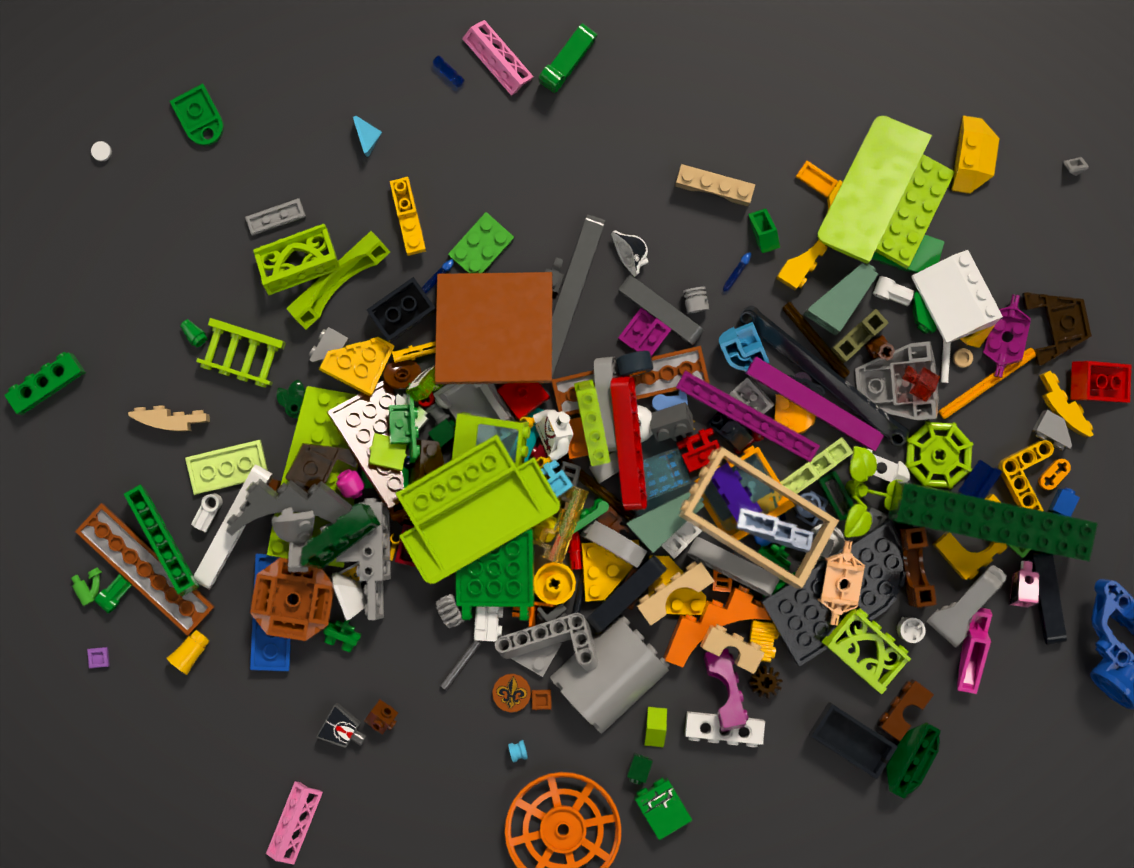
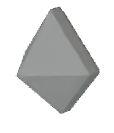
[1063,157,1089,176]

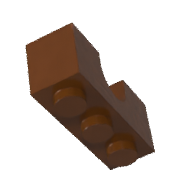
[878,679,934,741]

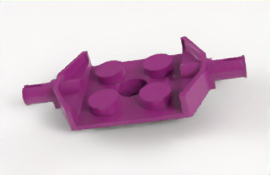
[983,294,1031,378]

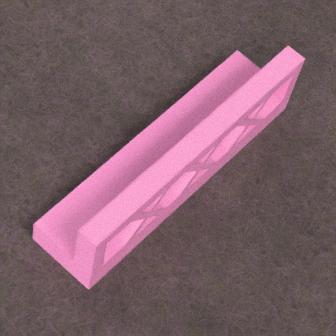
[462,20,534,96]
[266,781,323,864]

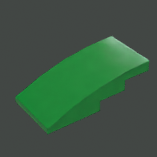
[871,235,945,274]

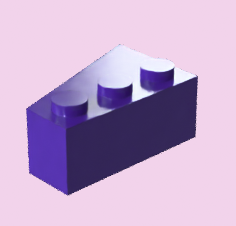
[711,462,763,523]

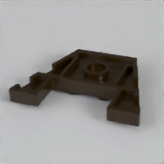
[1022,292,1092,366]
[285,443,358,493]

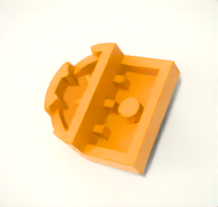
[775,394,816,434]

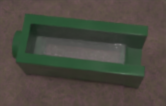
[816,471,854,522]

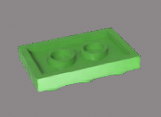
[448,212,515,273]

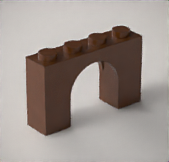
[898,527,937,607]

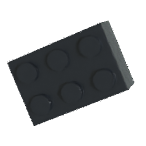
[366,277,437,343]

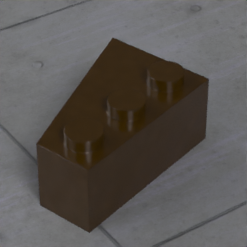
[408,440,444,485]

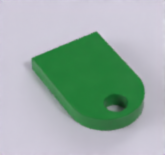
[170,84,224,146]

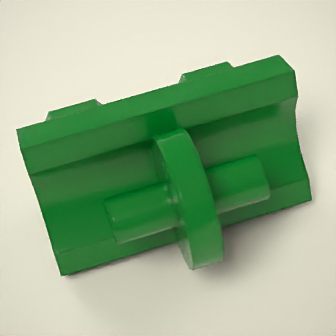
[758,543,791,572]
[323,619,362,652]

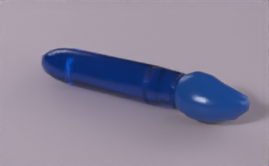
[723,252,751,292]
[422,259,454,293]

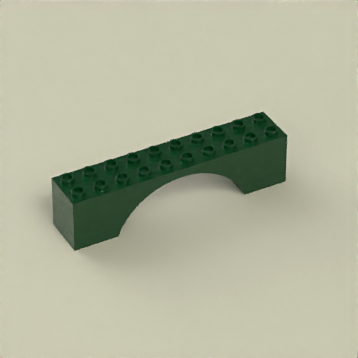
[888,480,1098,562]

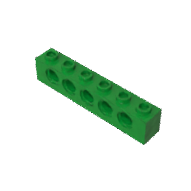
[124,484,199,597]

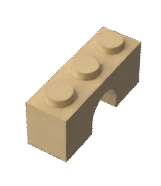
[700,624,765,674]

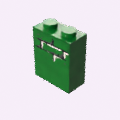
[635,777,692,840]

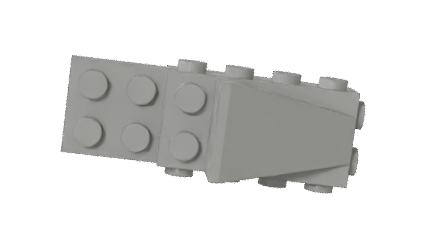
[336,498,391,620]

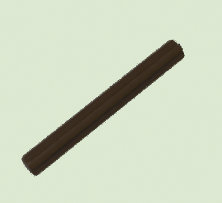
[782,302,850,379]
[557,455,635,521]

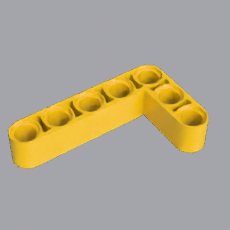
[998,440,1054,511]

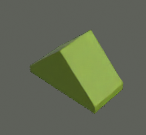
[644,707,667,747]

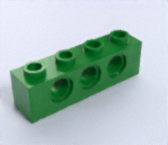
[4,352,86,415]

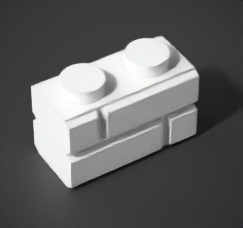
[474,606,503,641]

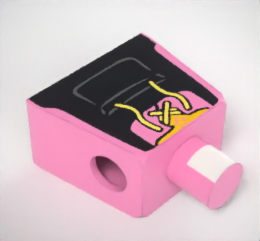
[1009,561,1039,607]

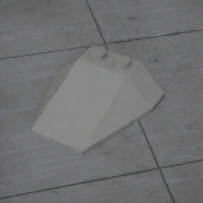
[855,341,939,420]

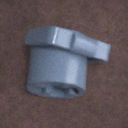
[793,491,828,527]

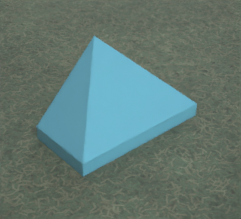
[353,116,382,157]

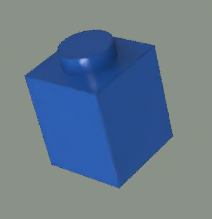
[1048,487,1080,516]

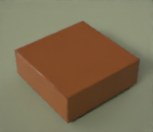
[532,689,551,710]

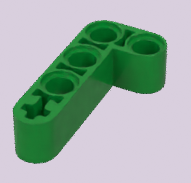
[539,23,598,94]

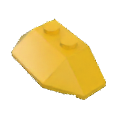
[951,116,1000,194]

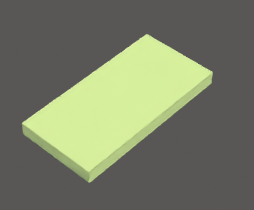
[185,440,268,495]

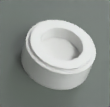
[91,141,112,161]

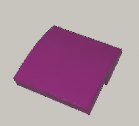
[618,308,672,356]

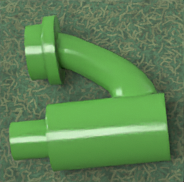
[71,567,102,606]

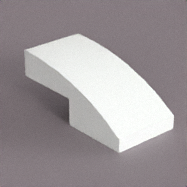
[661,521,702,559]

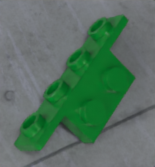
[388,383,420,462]

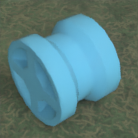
[508,740,528,763]

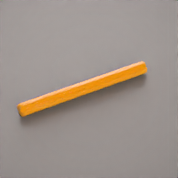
[939,348,1036,419]

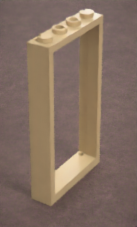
[679,447,839,589]

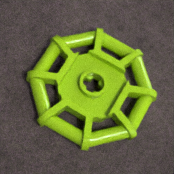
[905,421,974,490]

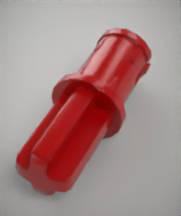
[567,531,583,570]

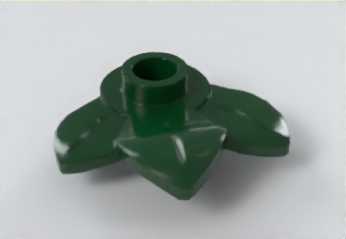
[277,380,305,418]

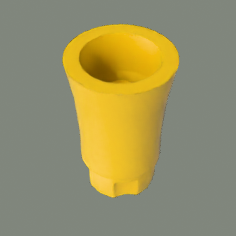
[166,630,210,675]

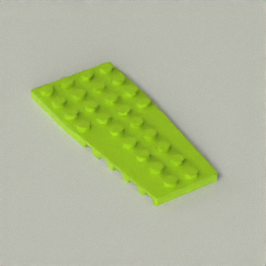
[267,386,358,568]

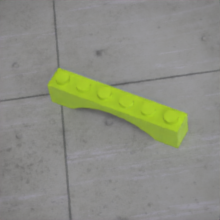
[286,231,390,330]

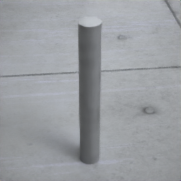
[440,640,481,690]

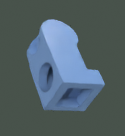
[652,390,688,411]

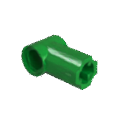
[94,574,133,614]

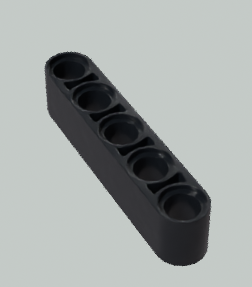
[1030,551,1067,645]
[586,555,667,633]

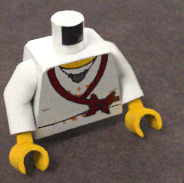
[520,410,573,469]

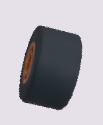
[616,350,654,377]

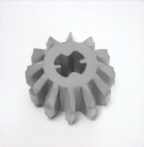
[436,594,465,628]

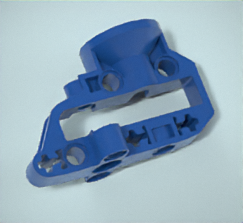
[1090,578,1134,710]

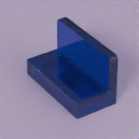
[959,460,1002,499]

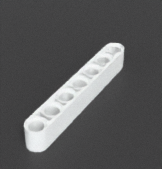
[194,465,273,590]

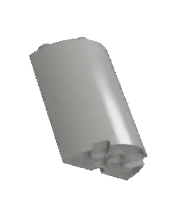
[550,615,670,734]

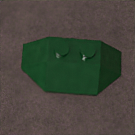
[886,722,941,799]

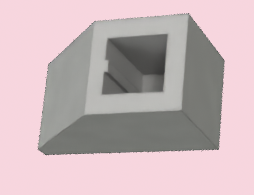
[309,327,350,363]
[1032,410,1072,451]

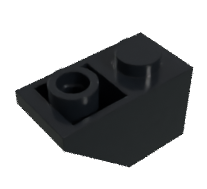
[707,412,753,452]

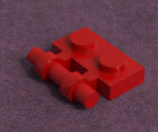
[676,428,721,472]

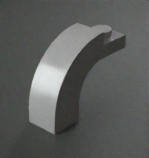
[580,521,647,568]

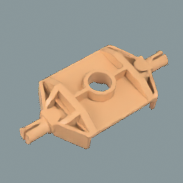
[818,540,865,626]

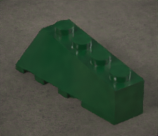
[301,503,381,569]

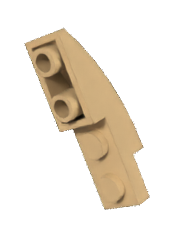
[128,406,210,431]

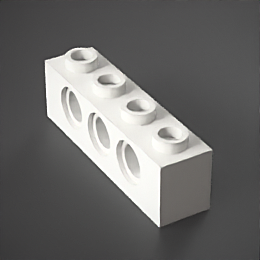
[684,711,765,747]

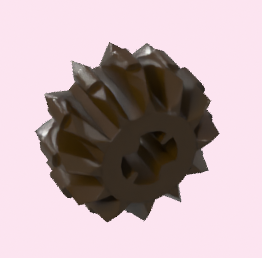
[749,666,783,699]

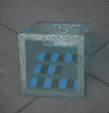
[643,448,691,500]

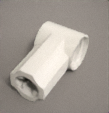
[873,276,914,306]
[191,494,223,532]

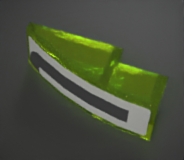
[406,365,443,401]

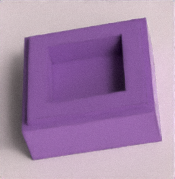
[87,647,110,668]

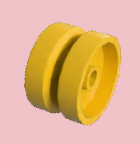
[534,562,576,605]

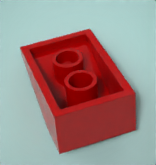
[1071,361,1132,403]

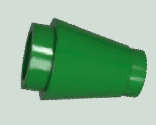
[180,319,207,348]

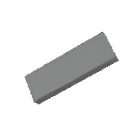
[245,198,306,236]

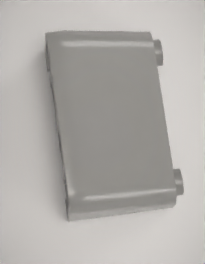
[433,384,518,446]

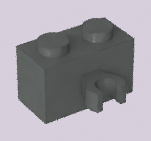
[650,402,694,442]

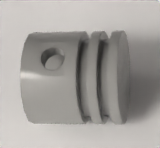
[683,287,709,314]

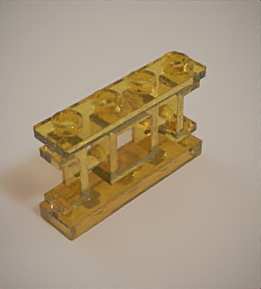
[532,475,589,564]

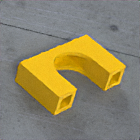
[932,494,1008,580]

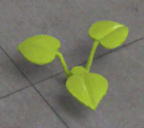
[844,446,904,538]

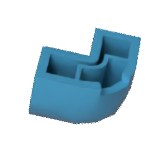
[719,322,770,372]

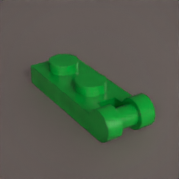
[560,499,609,538]

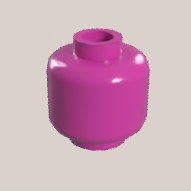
[336,469,365,499]

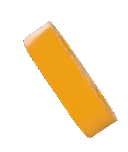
[1038,459,1071,490]

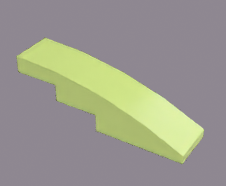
[780,437,853,494]

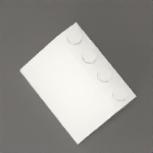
[911,250,1003,344]

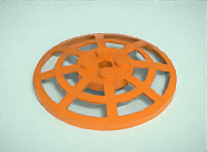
[505,772,621,868]

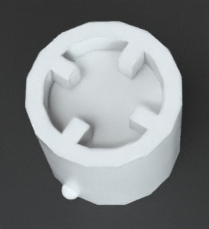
[897,617,926,643]

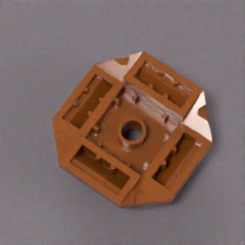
[250,558,334,641]

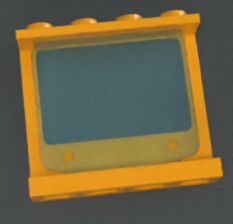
[694,445,795,541]

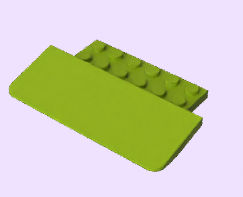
[817,116,955,269]
[395,434,560,584]

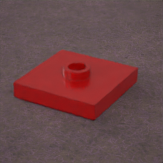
[497,383,550,420]

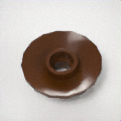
[383,359,422,389]

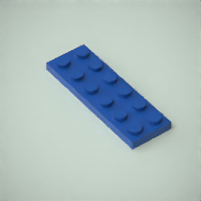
[250,554,293,671]

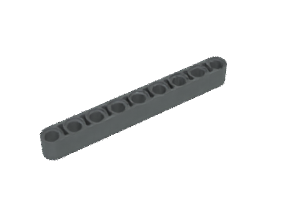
[552,214,606,377]

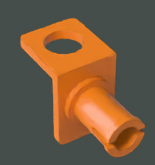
[512,601,557,627]

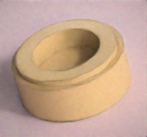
[953,348,973,368]

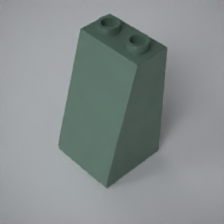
[803,263,878,335]
[626,492,704,553]

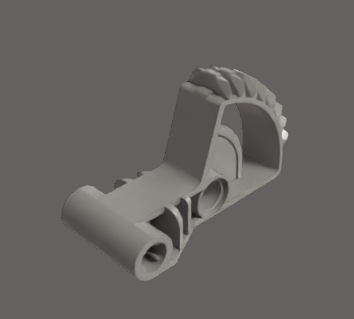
[926,565,1006,648]

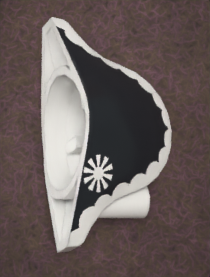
[611,231,648,277]

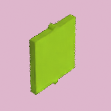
[369,433,407,471]

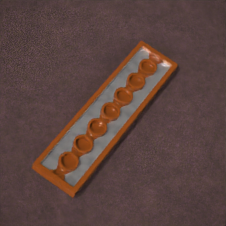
[552,346,709,416]
[75,503,215,636]

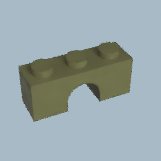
[831,309,889,363]

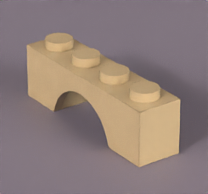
[675,164,755,206]
[637,561,714,626]

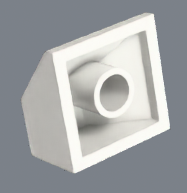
[332,572,368,620]

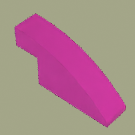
[957,607,992,694]

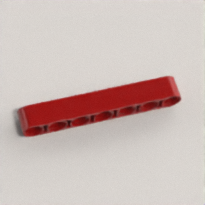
[610,376,647,511]

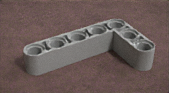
[495,613,598,671]

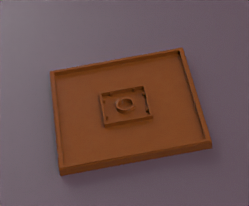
[435,272,552,384]

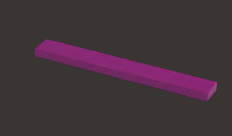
[745,356,884,451]
[676,370,820,462]

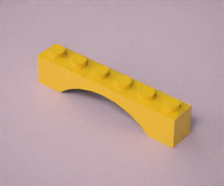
[776,180,843,290]

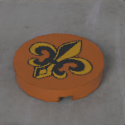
[492,673,531,712]

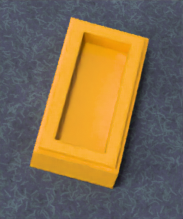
[796,161,838,198]

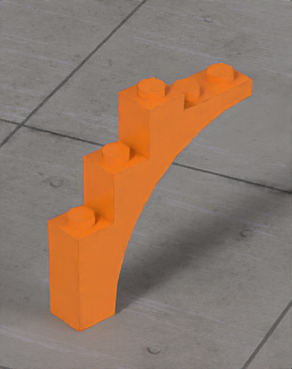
[663,585,771,667]

